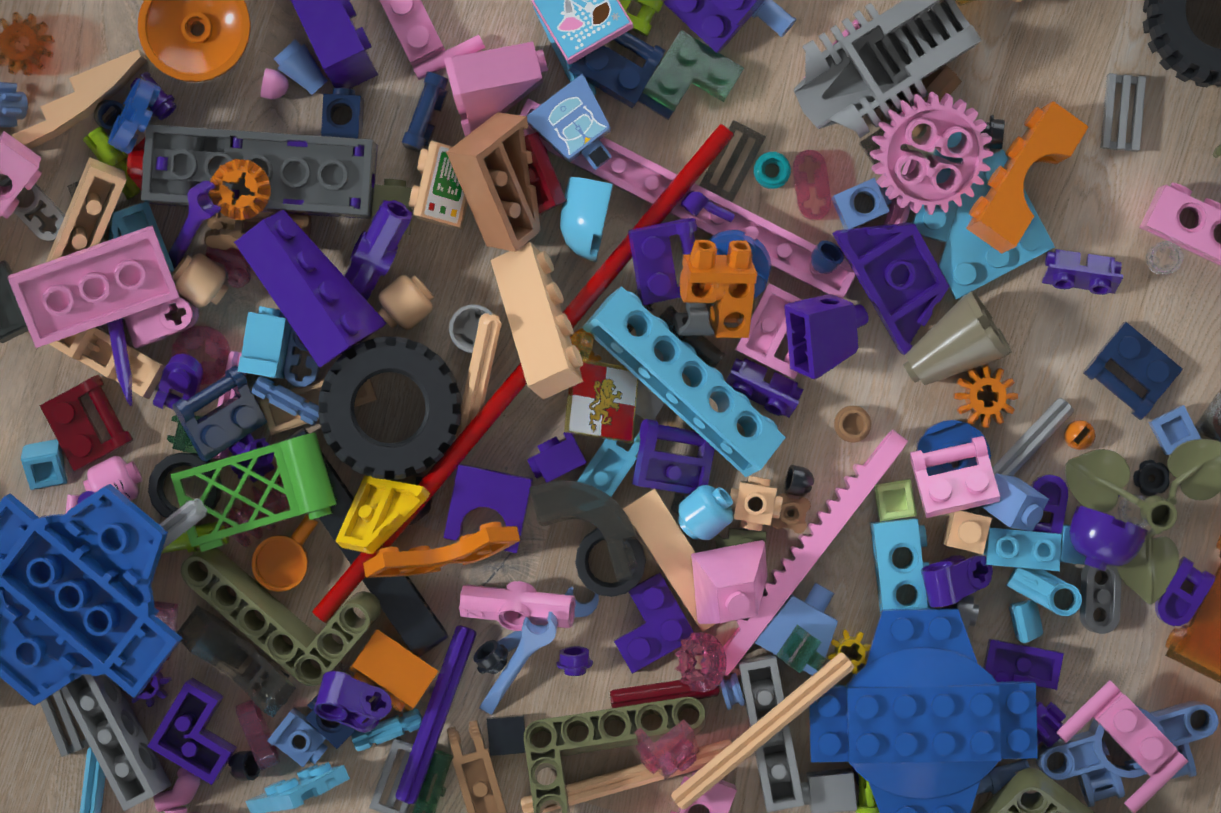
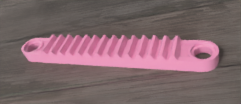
[711,429,908,676]

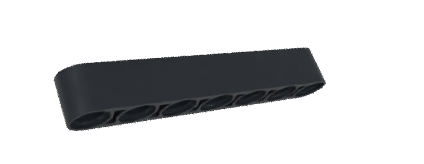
[283,427,449,658]

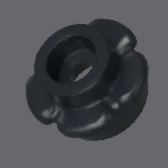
[981,115,1005,150]
[1133,460,1170,496]
[473,640,508,674]

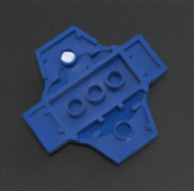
[0,484,183,706]
[809,608,1038,813]

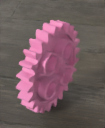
[870,92,993,215]

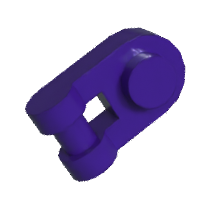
[153,354,203,410]
[1022,474,1069,534]
[1155,556,1216,626]

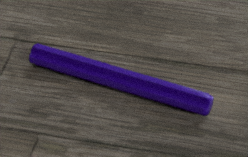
[395,625,477,804]

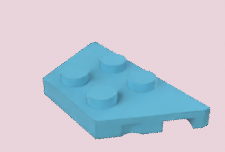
[245,762,350,813]

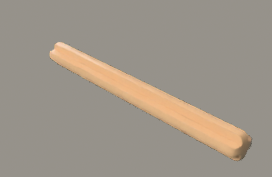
[672,653,854,810]
[521,739,732,813]

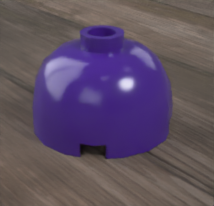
[1069,506,1148,571]

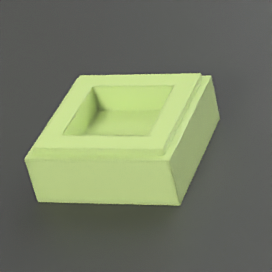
[874,479,917,522]

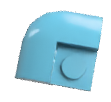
[560,177,613,262]

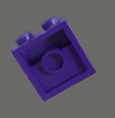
[663,0,765,53]

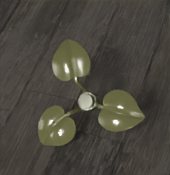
[1065,439,1221,605]

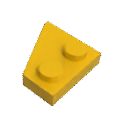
[335,475,430,554]

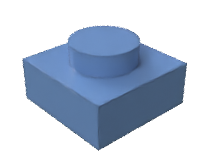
[1148,405,1201,455]

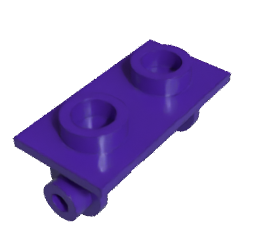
[1042,249,1123,295]
[725,358,804,418]

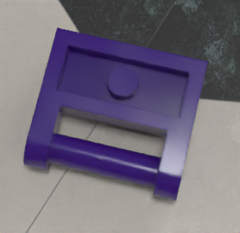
[628,218,697,305]
[632,419,715,494]

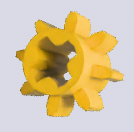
[826,628,871,674]

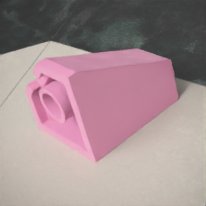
[444,42,548,137]
[691,540,768,624]

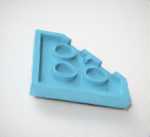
[938,149,1055,300]

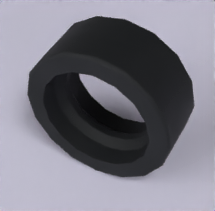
[148,452,222,518]
[575,525,646,597]

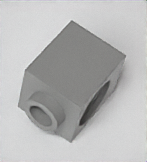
[801,768,857,813]

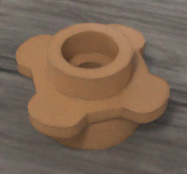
[771,493,811,533]

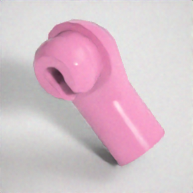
[154,767,200,812]

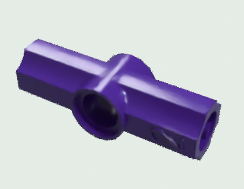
[343,200,413,301]

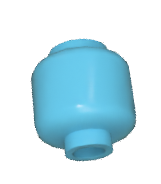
[678,485,733,540]

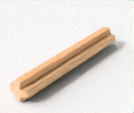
[456,313,501,438]

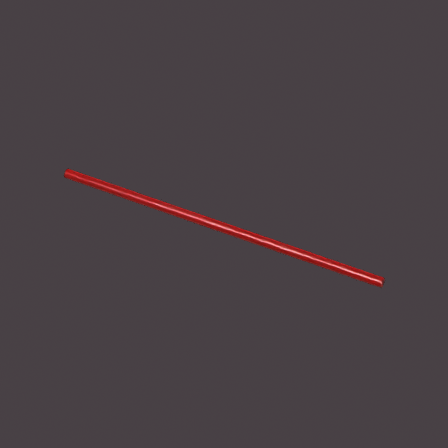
[312,124,735,623]

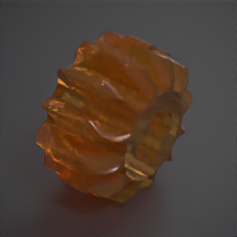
[0,12,55,76]

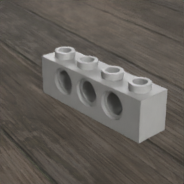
[738,654,804,813]
[60,674,171,811]

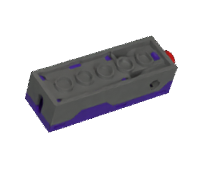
[127,124,378,219]

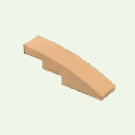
[12,49,147,150]
[27,327,166,399]
[623,488,715,632]

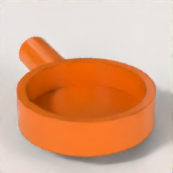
[251,514,319,592]

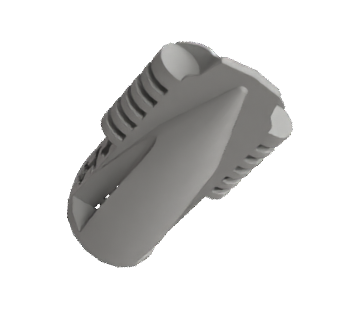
[794,0,982,138]

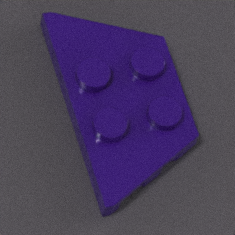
[832,222,950,355]

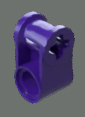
[921,555,993,607]
[314,671,392,733]

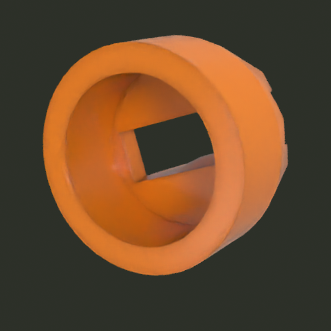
[1064,420,1096,450]

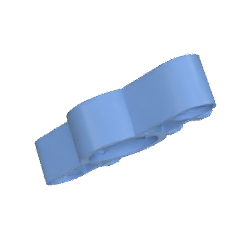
[1036,700,1219,808]

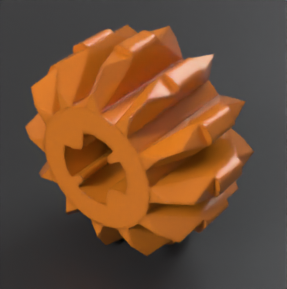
[953,365,1018,428]

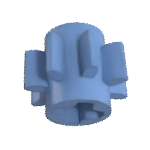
[0,82,28,128]

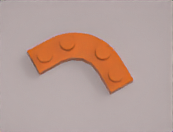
[363,522,520,578]

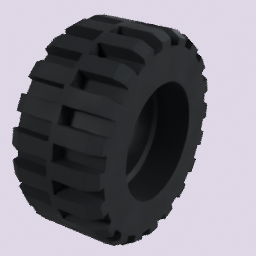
[1142,0,1221,88]
[318,337,462,480]

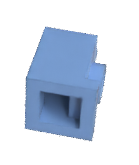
[267,707,328,767]

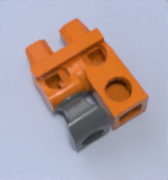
[673,240,757,338]

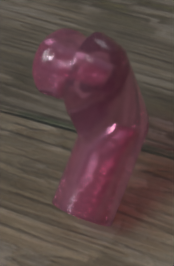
[205,246,251,289]

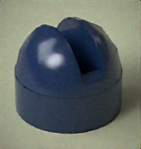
[811,241,844,274]

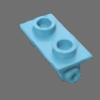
[982,528,1062,572]

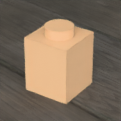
[941,510,992,554]

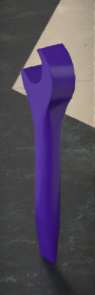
[168,181,221,269]
[107,317,132,406]

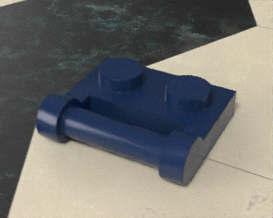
[568,32,666,108]
[401,72,449,153]
[1083,322,1183,420]
[172,365,268,462]

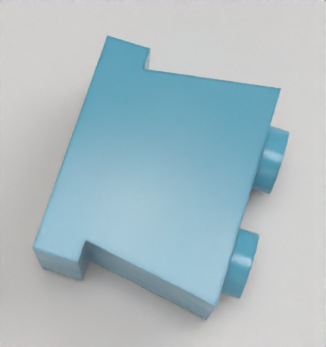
[238,306,292,379]

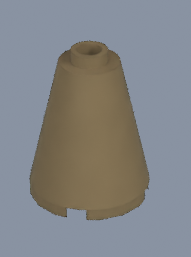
[903,291,1012,385]

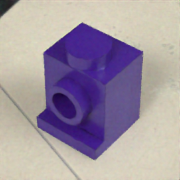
[527,431,587,483]

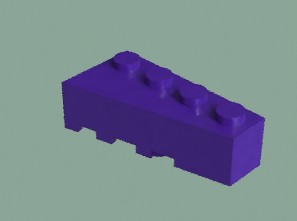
[291,0,378,89]
[234,209,387,368]

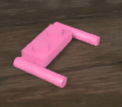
[380,0,485,80]
[1056,680,1188,813]

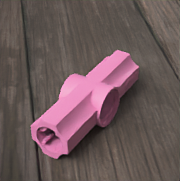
[459,581,576,631]

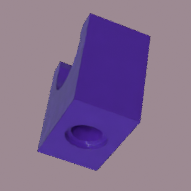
[443,464,533,553]

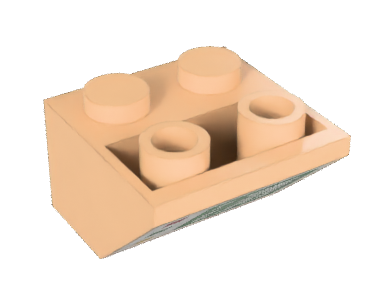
[409,141,468,230]

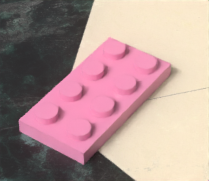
[8,225,179,348]

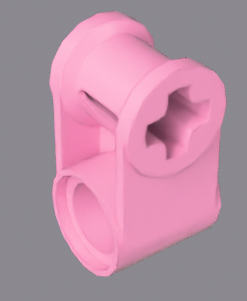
[124,297,199,349]

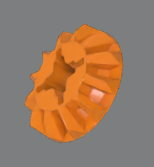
[209,159,271,220]

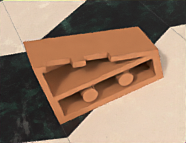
[446,112,541,252]

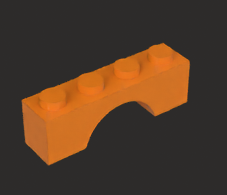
[966,101,1089,254]

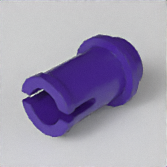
[130,72,177,120]

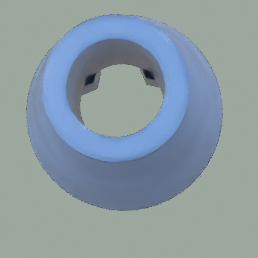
[274,39,328,95]

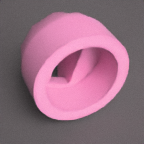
[261,68,289,99]

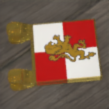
[564,332,638,443]

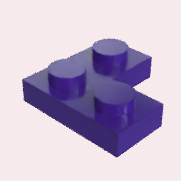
[614,572,696,674]
[983,638,1064,690]

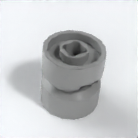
[449,304,493,353]

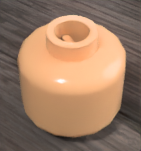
[172,253,228,308]
[378,275,434,330]

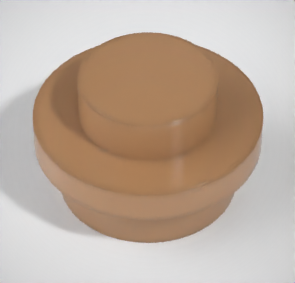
[834,406,871,443]

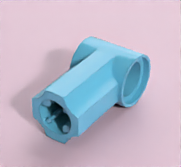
[1006,568,1082,616]

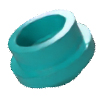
[754,152,791,189]

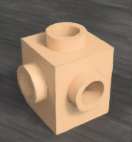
[730,476,783,531]

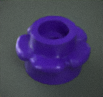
[556,646,593,676]

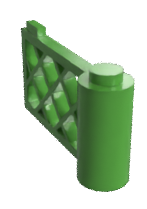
[170,432,336,552]

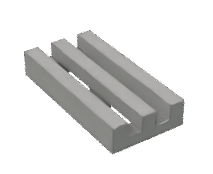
[1100,73,1146,152]
[40,690,90,757]
[369,737,414,813]

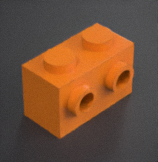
[348,629,439,712]

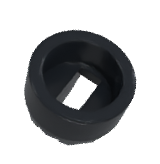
[94,100,124,130]
[784,465,814,496]
[228,751,261,781]

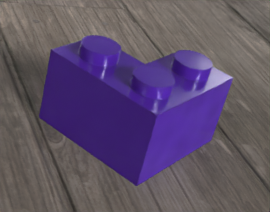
[147,678,237,785]

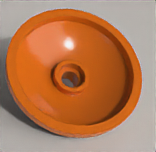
[138,0,251,82]

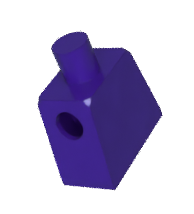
[784,294,869,380]

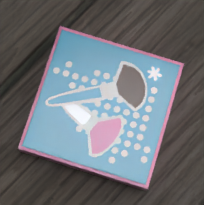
[531,0,634,65]

